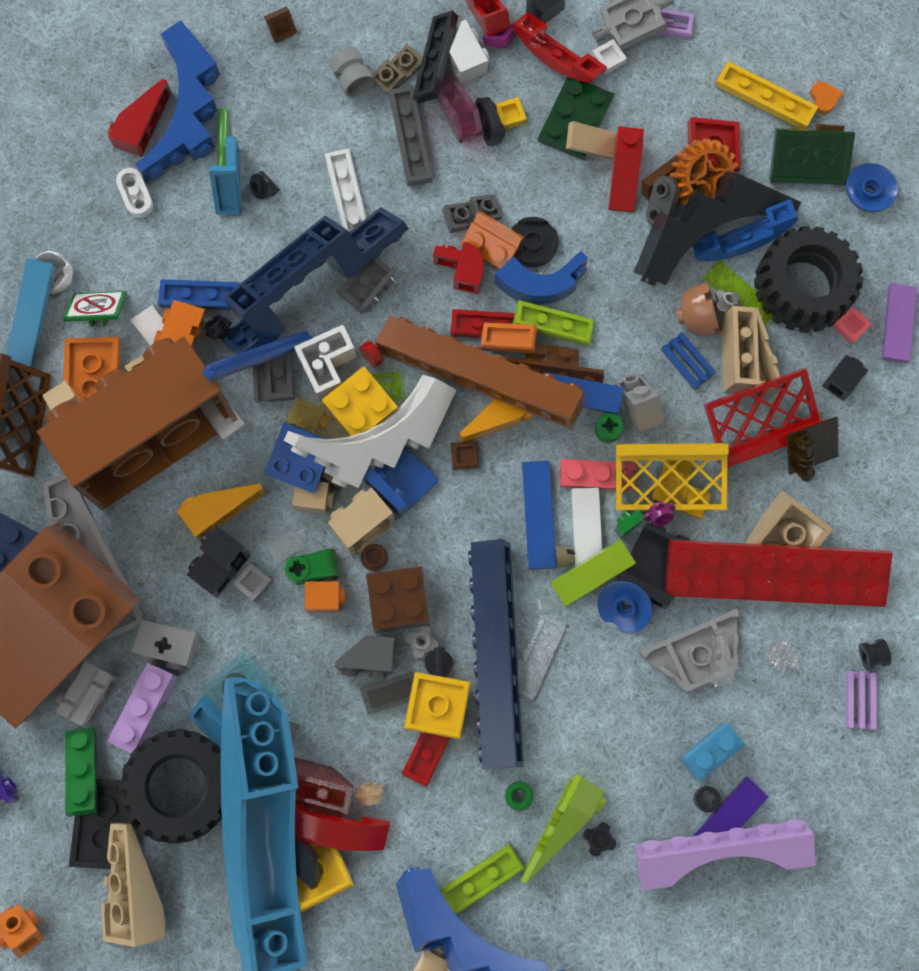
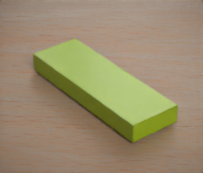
[513,300,595,346]
[550,539,636,607]
[440,844,525,915]

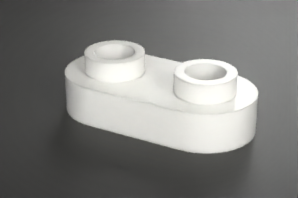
[116,168,153,218]

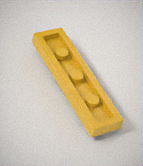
[715,61,819,129]

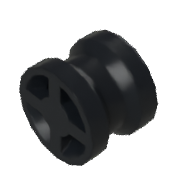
[858,638,892,671]

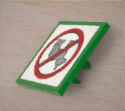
[63,291,126,327]

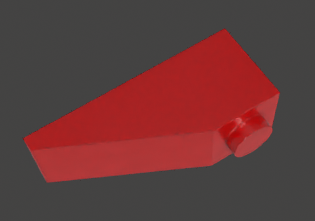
[108,79,172,157]
[608,126,644,213]

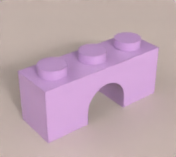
[107,663,179,753]

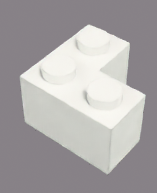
[294,325,357,403]

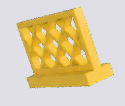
[615,443,729,510]

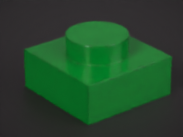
[614,509,644,539]

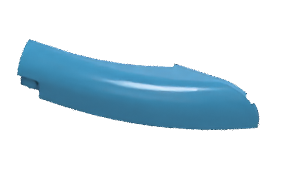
[221,677,307,971]

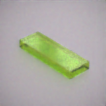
[702,260,774,325]

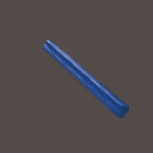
[202,331,313,382]

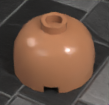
[676,281,721,337]

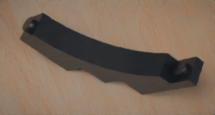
[634,171,801,286]

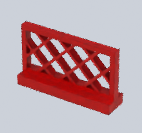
[704,368,823,468]

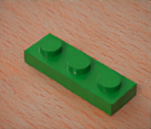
[65,727,97,817]

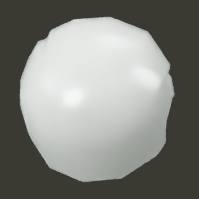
[35,250,73,295]

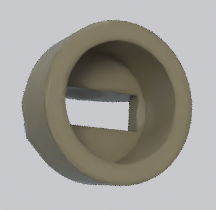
[555,545,575,568]

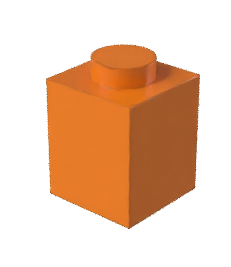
[305,581,346,613]

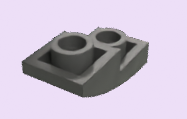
[442,194,502,233]

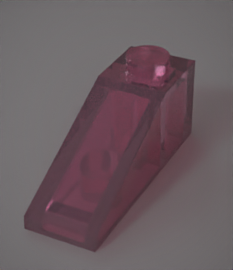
[437,72,483,143]

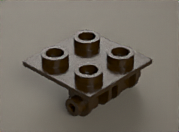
[786,416,838,482]

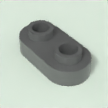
[646,176,681,226]

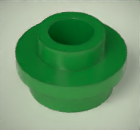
[505,781,534,811]

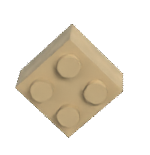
[327,487,395,558]

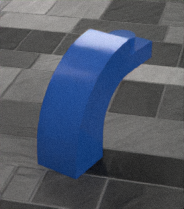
[494,251,588,305]

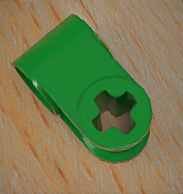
[285,549,340,585]

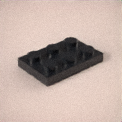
[69,779,134,869]

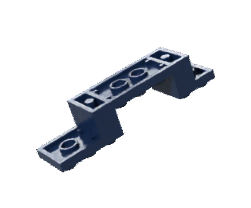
[220,207,409,355]

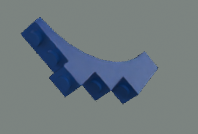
[135,20,220,183]

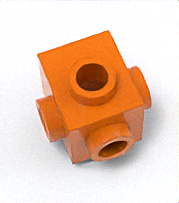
[0,904,44,959]

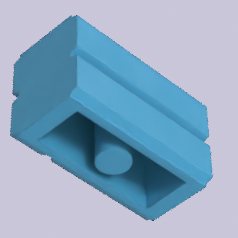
[678,722,745,781]

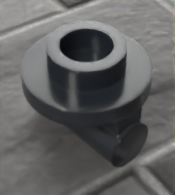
[249,171,280,199]
[425,647,453,677]

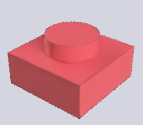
[832,306,872,345]

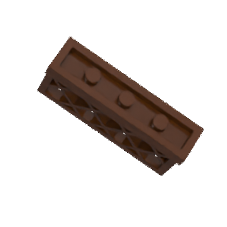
[0,353,51,477]

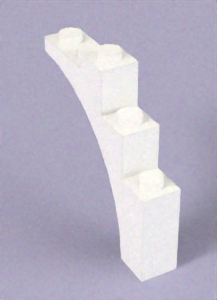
[284,375,456,488]

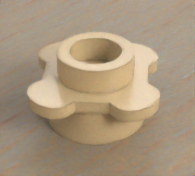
[355,782,384,806]

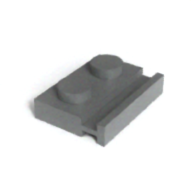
[253,352,294,403]

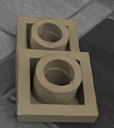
[372,44,422,95]

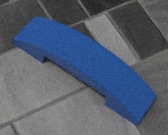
[693,199,798,261]

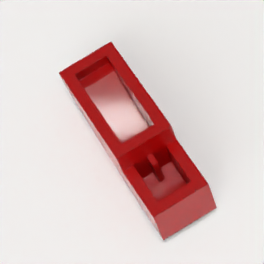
[465,0,511,36]

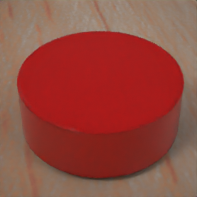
[359,341,384,368]

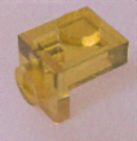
[285,397,329,434]

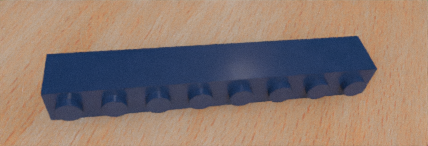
[468,539,524,769]

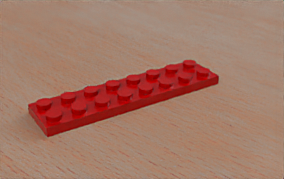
[665,539,893,607]

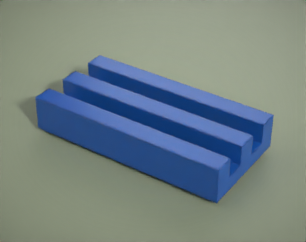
[661,332,716,389]

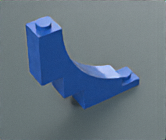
[396,867,565,971]

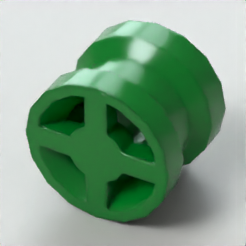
[595,412,623,443]

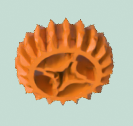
[669,139,739,205]

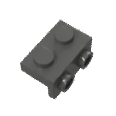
[337,258,397,314]

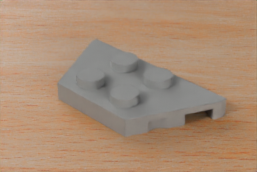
[639,608,739,693]

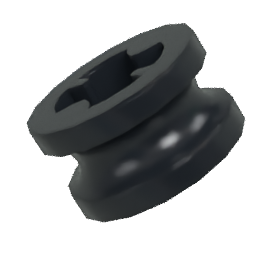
[693,786,721,813]

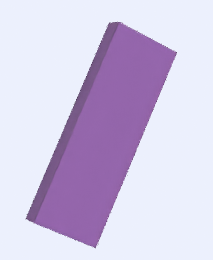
[881,283,917,363]

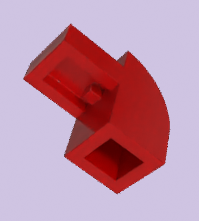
[433,242,484,294]

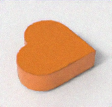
[810,81,843,115]

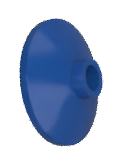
[846,163,898,212]
[597,581,653,633]

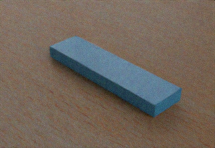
[6,258,56,368]

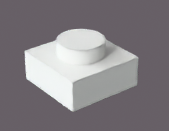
[591,39,627,75]

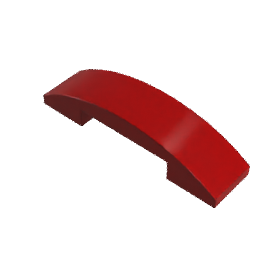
[512,12,607,83]
[295,802,390,851]

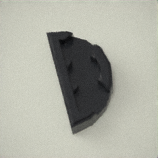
[295,840,321,890]

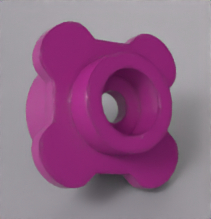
[644,502,675,527]

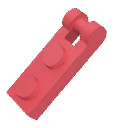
[560,459,637,491]

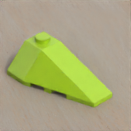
[519,774,606,884]

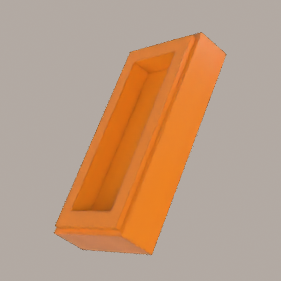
[480,323,537,353]

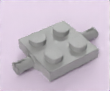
[592,0,675,51]

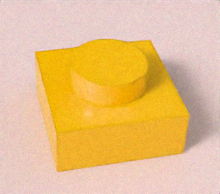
[496,97,527,130]

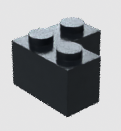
[186,526,251,598]

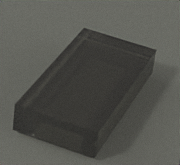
[360,671,414,715]

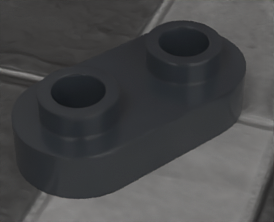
[474,97,505,146]

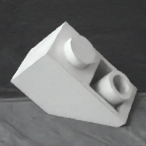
[449,20,490,84]

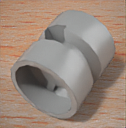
[329,47,374,98]

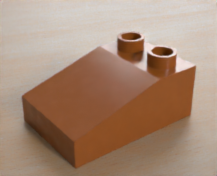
[0,523,142,729]

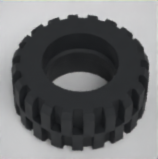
[754,226,863,333]
[119,729,222,844]

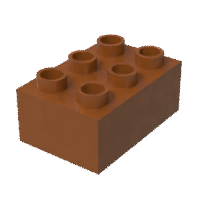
[36,336,238,511]

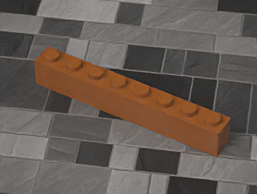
[375,316,586,430]

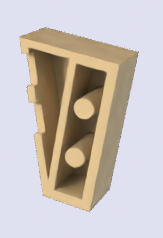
[721,306,784,395]

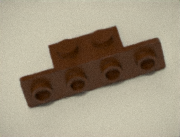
[505,343,604,383]

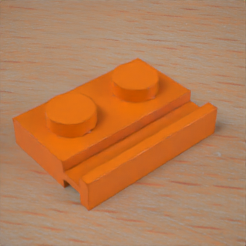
[460,211,524,269]

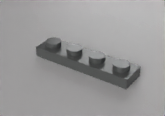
[388,86,432,187]

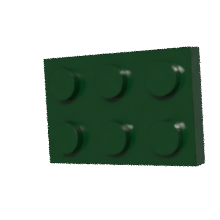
[538,77,614,160]
[769,128,855,185]

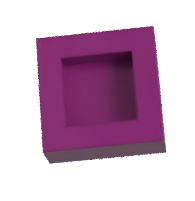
[483,24,517,49]

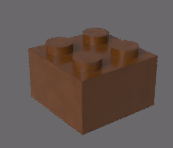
[366,566,430,633]

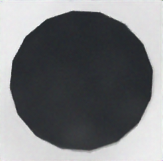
[511,216,559,267]

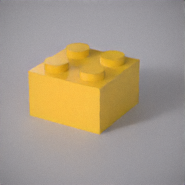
[322,366,398,436]

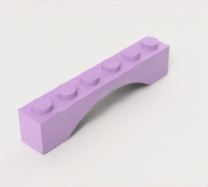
[634,820,816,891]

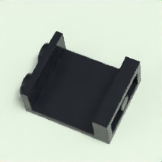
[617,523,690,609]

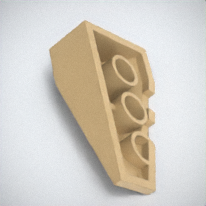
[745,490,833,547]
[101,823,166,947]

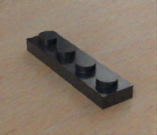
[412,10,459,104]

